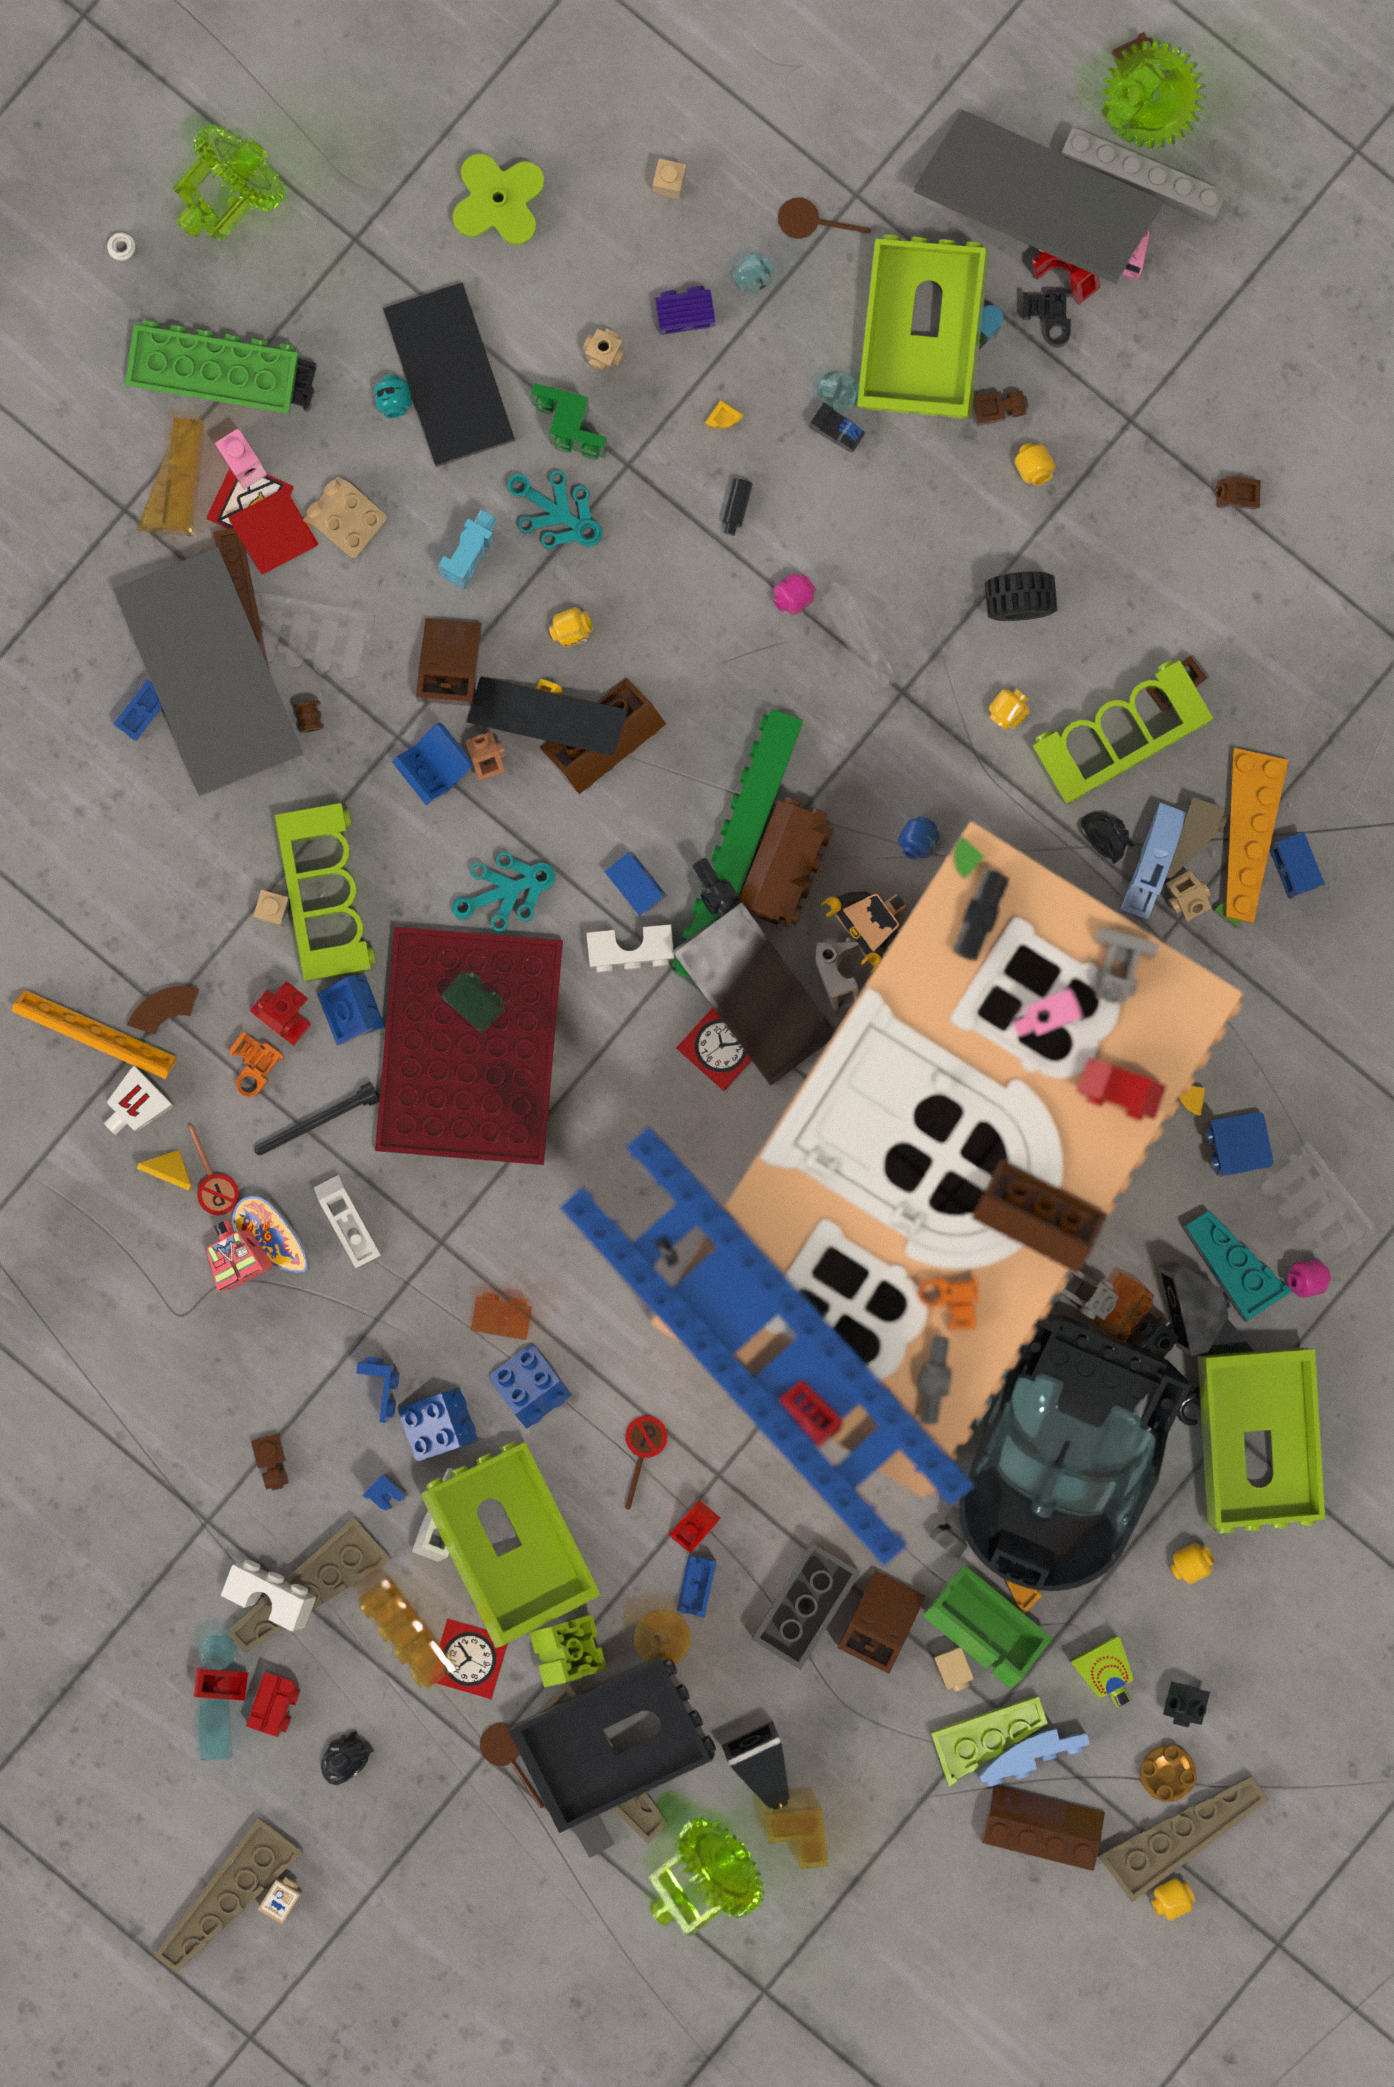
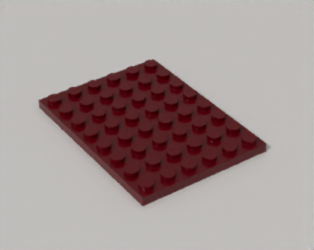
[375,927,563,1165]

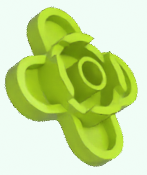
[453,154,545,246]

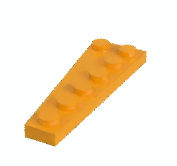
[1225,748,1289,924]

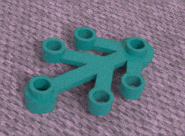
[507,470,602,550]
[452,852,556,932]

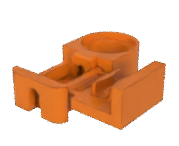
[228,1032,284,1098]
[918,1276,979,1331]

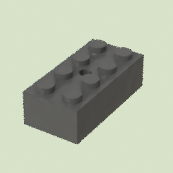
[752,1541,860,1670]

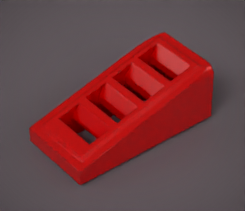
[780,1380,844,1448]

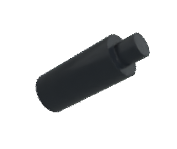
[722,478,753,536]

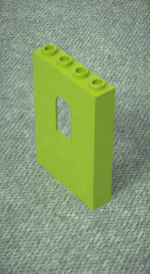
[857,235,990,420]
[1197,1347,1325,1533]
[420,1441,601,1648]

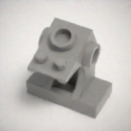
[1093,927,1159,1005]
[815,938,860,1012]
[1049,1269,1119,1320]

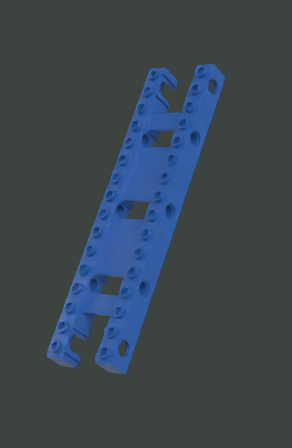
[559,1126,974,1566]

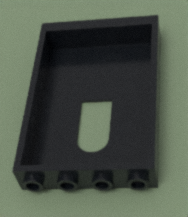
[508,1653,716,1833]

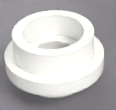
[107,233,135,261]

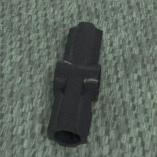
[953,869,1010,962]

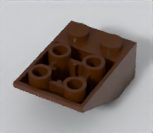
[416,618,482,707]
[837,1570,926,1674]

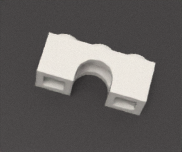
[587,924,674,973]
[221,1560,316,1632]

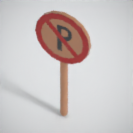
[189,1125,240,1216]

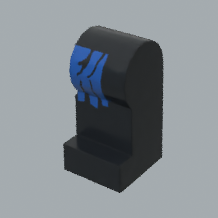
[809,402,865,453]

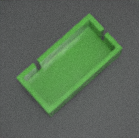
[923,1565,1053,1689]

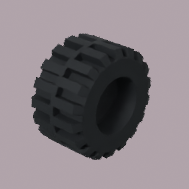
[985,571,1058,621]

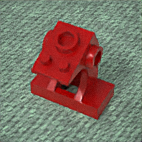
[1032,250,1100,305]
[250,981,311,1046]

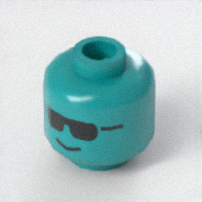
[374,375,412,418]

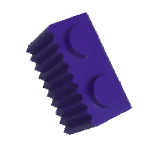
[655,286,716,335]

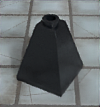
[722,1721,790,1810]

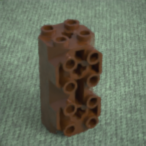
[738,797,834,928]

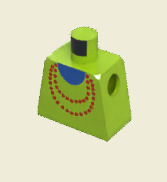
[1069,1635,1134,1708]

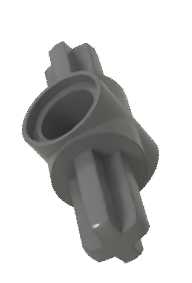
[918,1336,952,1425]

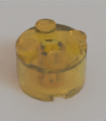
[634,1609,691,1665]

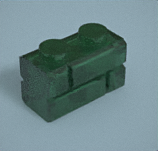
[441,971,506,1035]

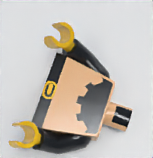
[821,891,906,974]

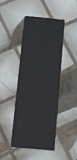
[467,677,628,756]

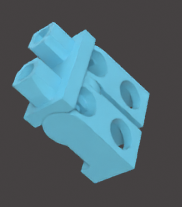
[438,509,497,589]

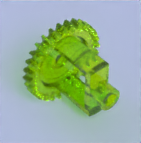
[1101,40,1206,148]
[173,124,286,240]
[648,1816,764,1935]

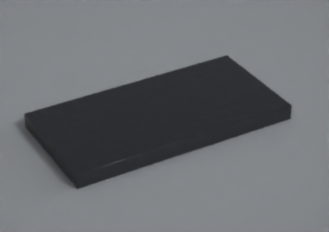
[383,282,515,467]
[672,900,836,1086]

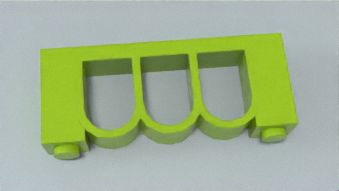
[1033,659,1214,805]
[275,803,376,983]

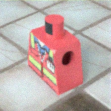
[207,1220,274,1292]

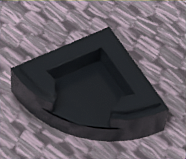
[656,1236,681,1268]

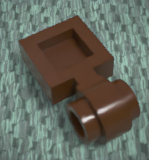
[973,391,1029,426]
[251,1434,289,1491]

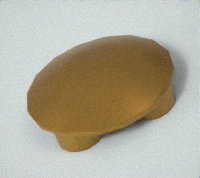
[1140,1745,1197,1802]

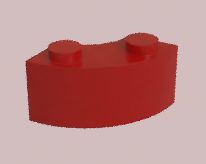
[1077,1058,1167,1122]

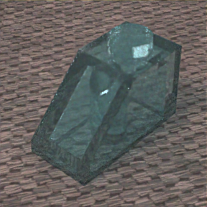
[199,1699,233,1761]

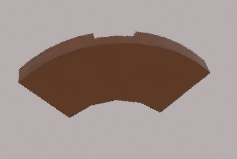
[127,986,199,1034]

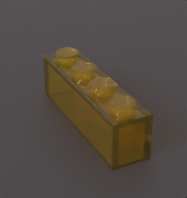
[137,417,205,537]
[359,1577,456,1689]

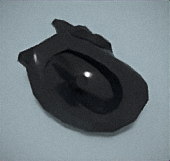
[1080,812,1133,864]
[321,1731,374,1785]

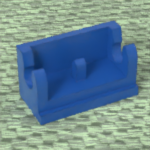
[113,679,162,741]
[1269,832,1325,899]
[604,852,668,916]
[362,1473,408,1510]
[677,1555,716,1618]

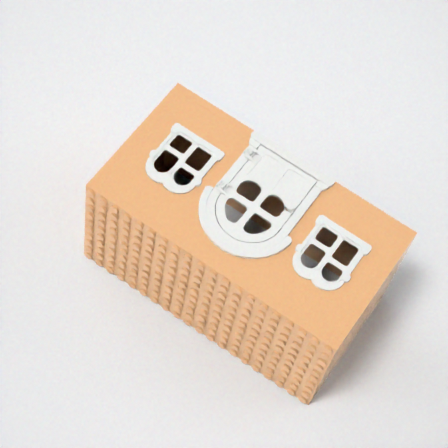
[650,821,1243,1498]

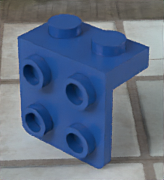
[392,723,473,806]
[1205,1112,1274,1177]
[489,1344,572,1429]
[356,1357,400,1423]
[399,1387,478,1461]

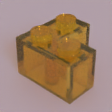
[765,1806,828,1870]

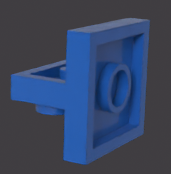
[317,975,385,1046]

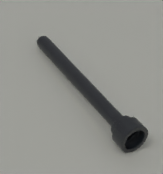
[254,1081,379,1156]

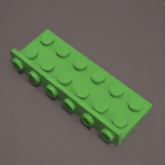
[125,320,302,414]

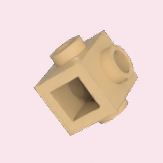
[583,329,625,372]
[1166,870,1211,922]

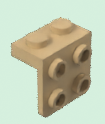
[303,477,386,558]

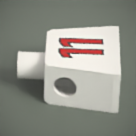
[104,1066,174,1135]

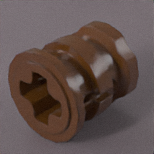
[293,700,324,733]

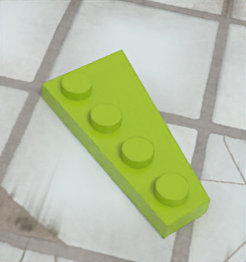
[930,1695,1048,1786]

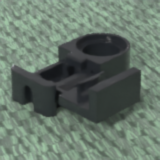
[1023,290,1071,348]
[292,358,317,412]

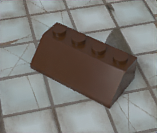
[540,678,666,794]
[971,1159,1108,1273]
[981,1785,1105,1871]

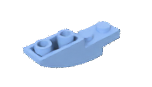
[1121,802,1186,919]
[979,1727,1090,1786]

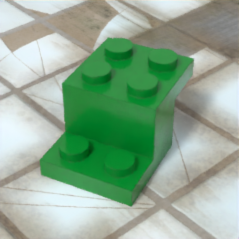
[531,383,608,460]

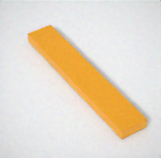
[11,990,177,1080]

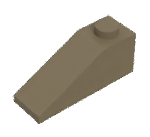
[1165,797,1227,881]

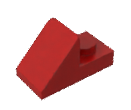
[669,1500,721,1553]
[193,1667,249,1701]

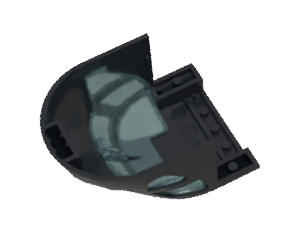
[959,1315,1192,1591]

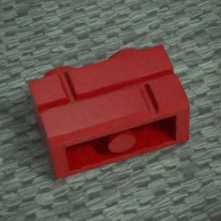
[246,1670,301,1737]

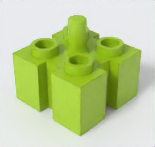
[529,1614,607,1687]

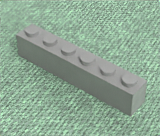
[1061,127,1227,225]

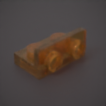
[1089,1273,1154,1342]
[471,1292,533,1340]

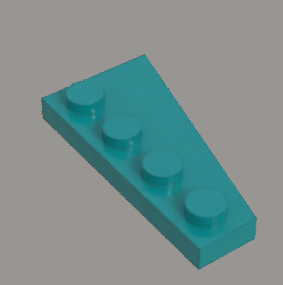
[1183,1211,1292,1322]

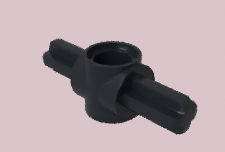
[693,858,738,915]

